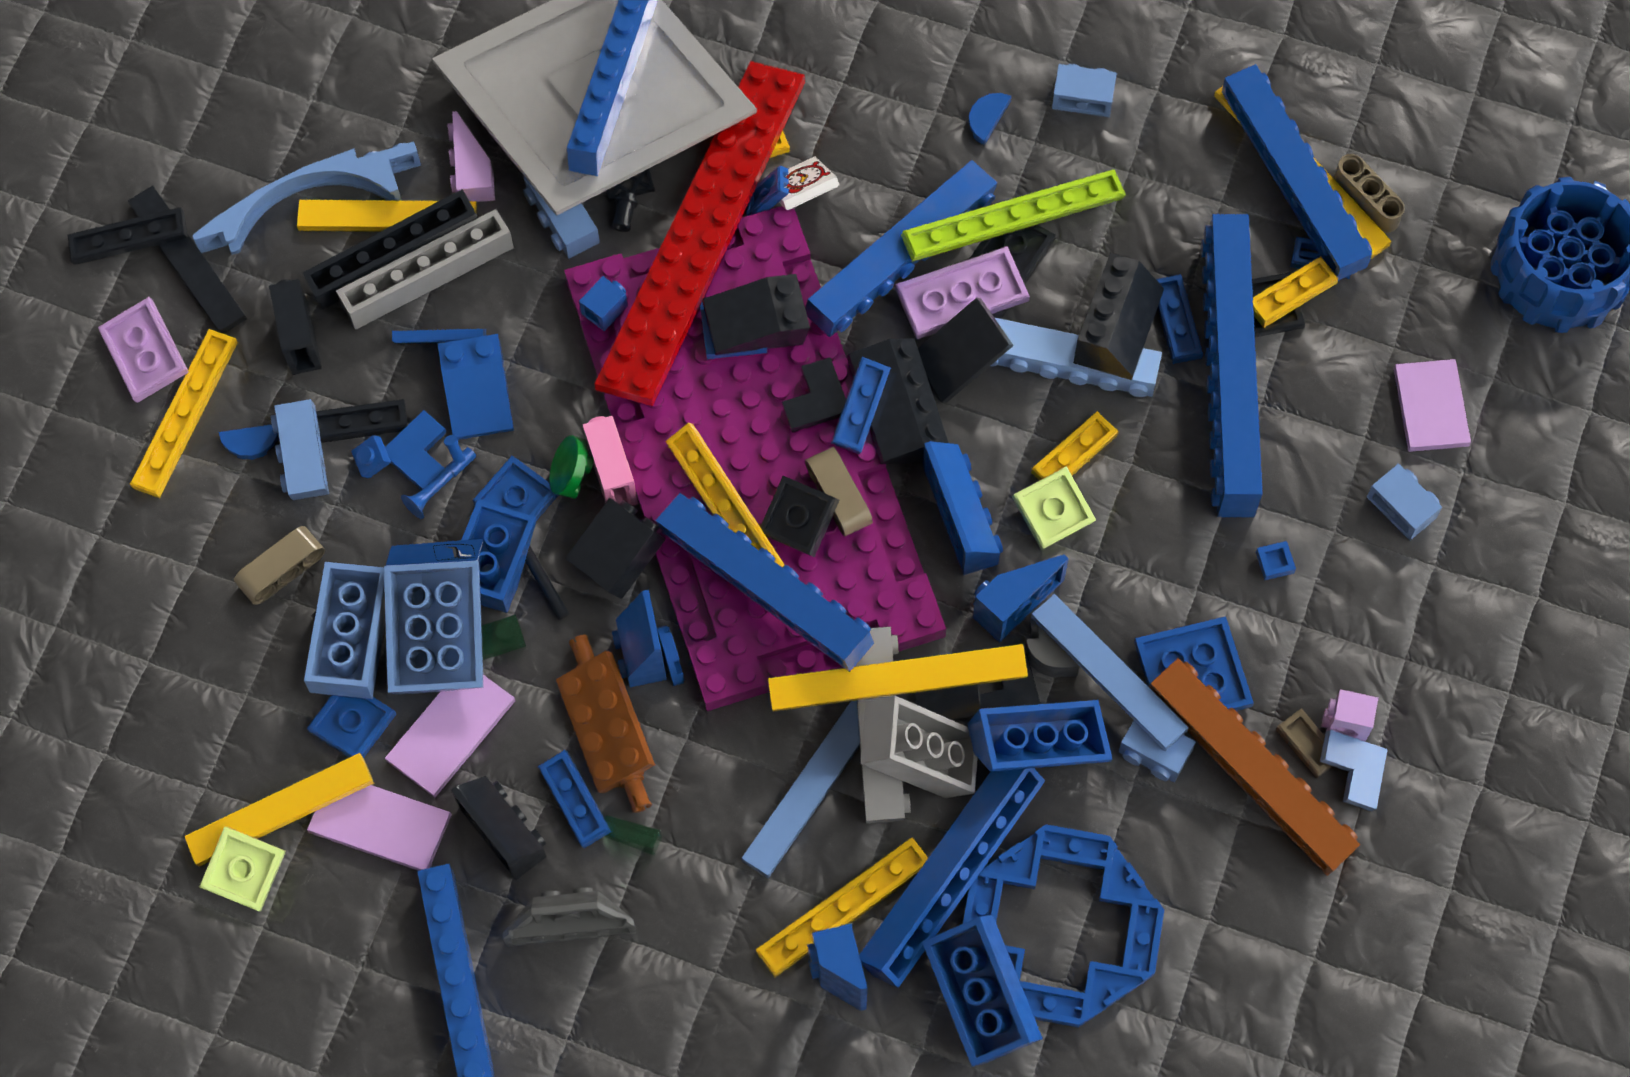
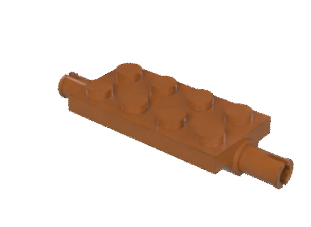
[556,634,655,813]

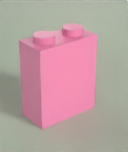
[583,416,638,506]

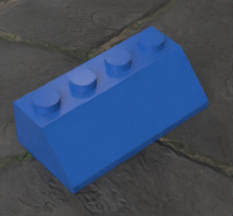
[923,441,1003,576]
[968,700,1112,771]

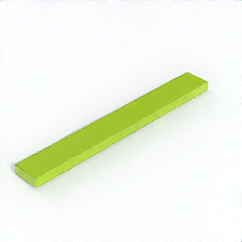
[901,169,1126,262]

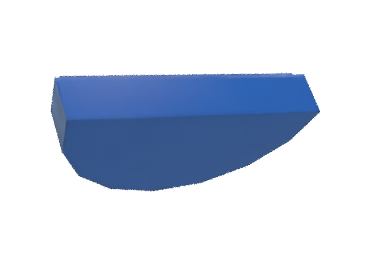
[969,93,1012,146]
[218,425,279,460]
[657,625,685,686]

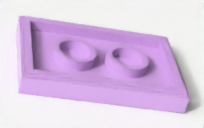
[98,297,189,403]
[1394,359,1471,452]

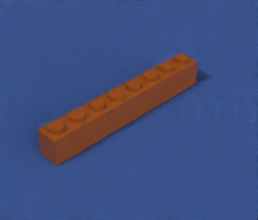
[1149,658,1361,876]

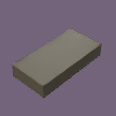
[1276,708,1333,778]

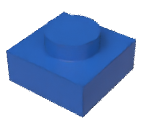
[351,435,391,478]
[1255,541,1296,580]

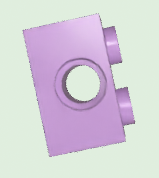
[1321,689,1378,741]

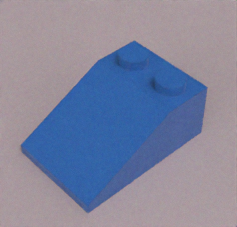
[438,334,514,440]
[462,499,537,613]
[973,554,1069,643]
[612,590,667,687]

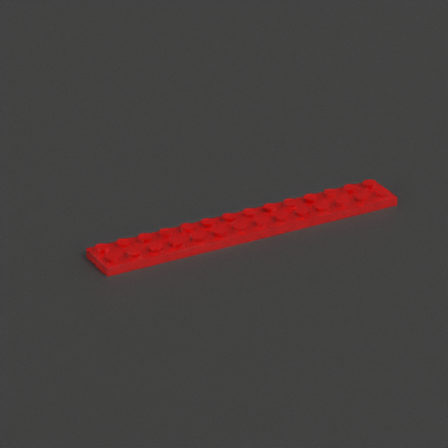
[594,61,805,406]

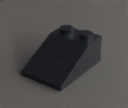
[702,274,810,355]

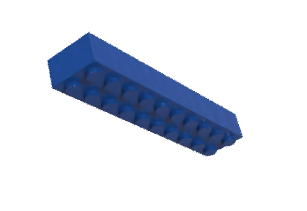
[1201,214,1263,517]

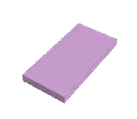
[895,247,1030,339]
[385,675,515,798]
[307,785,451,871]

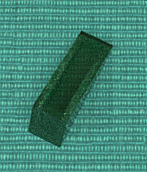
[604,815,662,856]

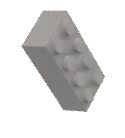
[860,696,978,798]

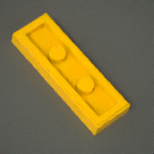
[1253,256,1338,328]
[1031,411,1119,481]

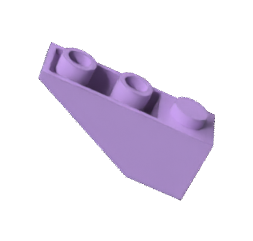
[448,111,495,202]

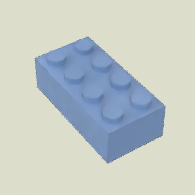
[304,562,386,699]

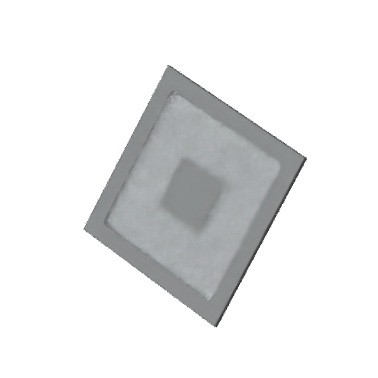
[432,0,757,216]

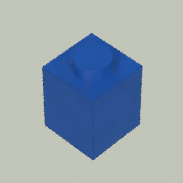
[579,276,628,331]

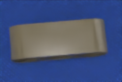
[1334,154,1405,233]
[805,447,873,537]
[234,526,325,605]

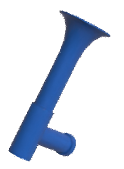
[401,435,477,519]

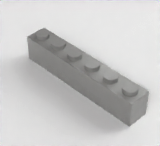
[336,209,514,330]
[855,627,911,824]

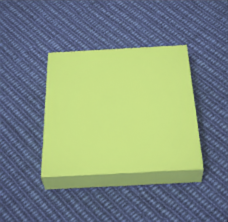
[1012,466,1096,550]
[199,827,286,911]

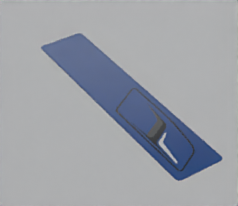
[386,539,483,566]

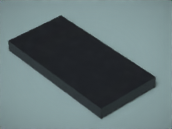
[969,225,1056,319]

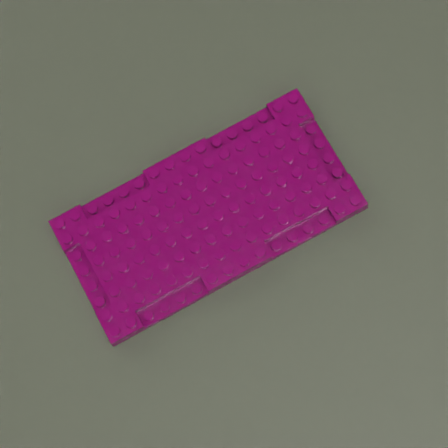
[564,206,946,711]

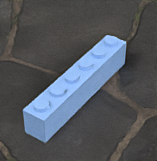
[991,318,1162,397]

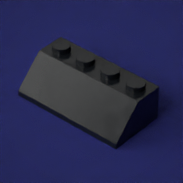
[1073,253,1164,380]
[847,339,949,465]

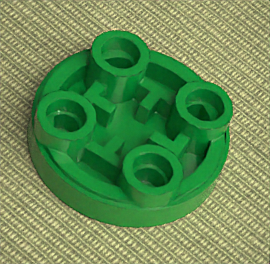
[549,435,594,499]

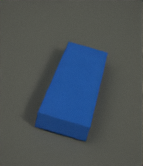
[1156,274,1203,364]
[392,329,486,343]
[831,357,891,454]
[538,750,611,848]

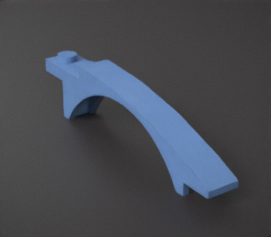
[193,141,421,255]

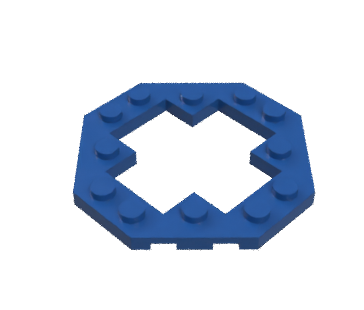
[963,824,1164,1028]

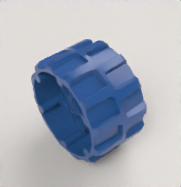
[1491,177,1630,333]

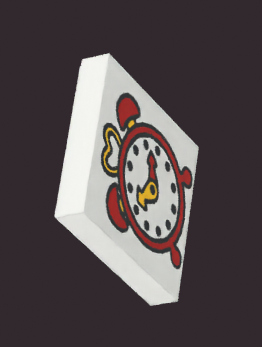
[779,156,839,210]

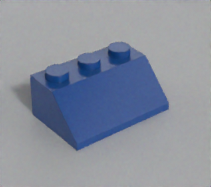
[807,924,867,1011]

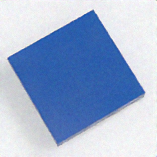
[473,456,559,520]
[307,695,397,758]

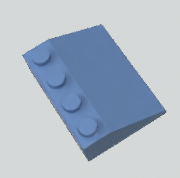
[384,560,484,695]

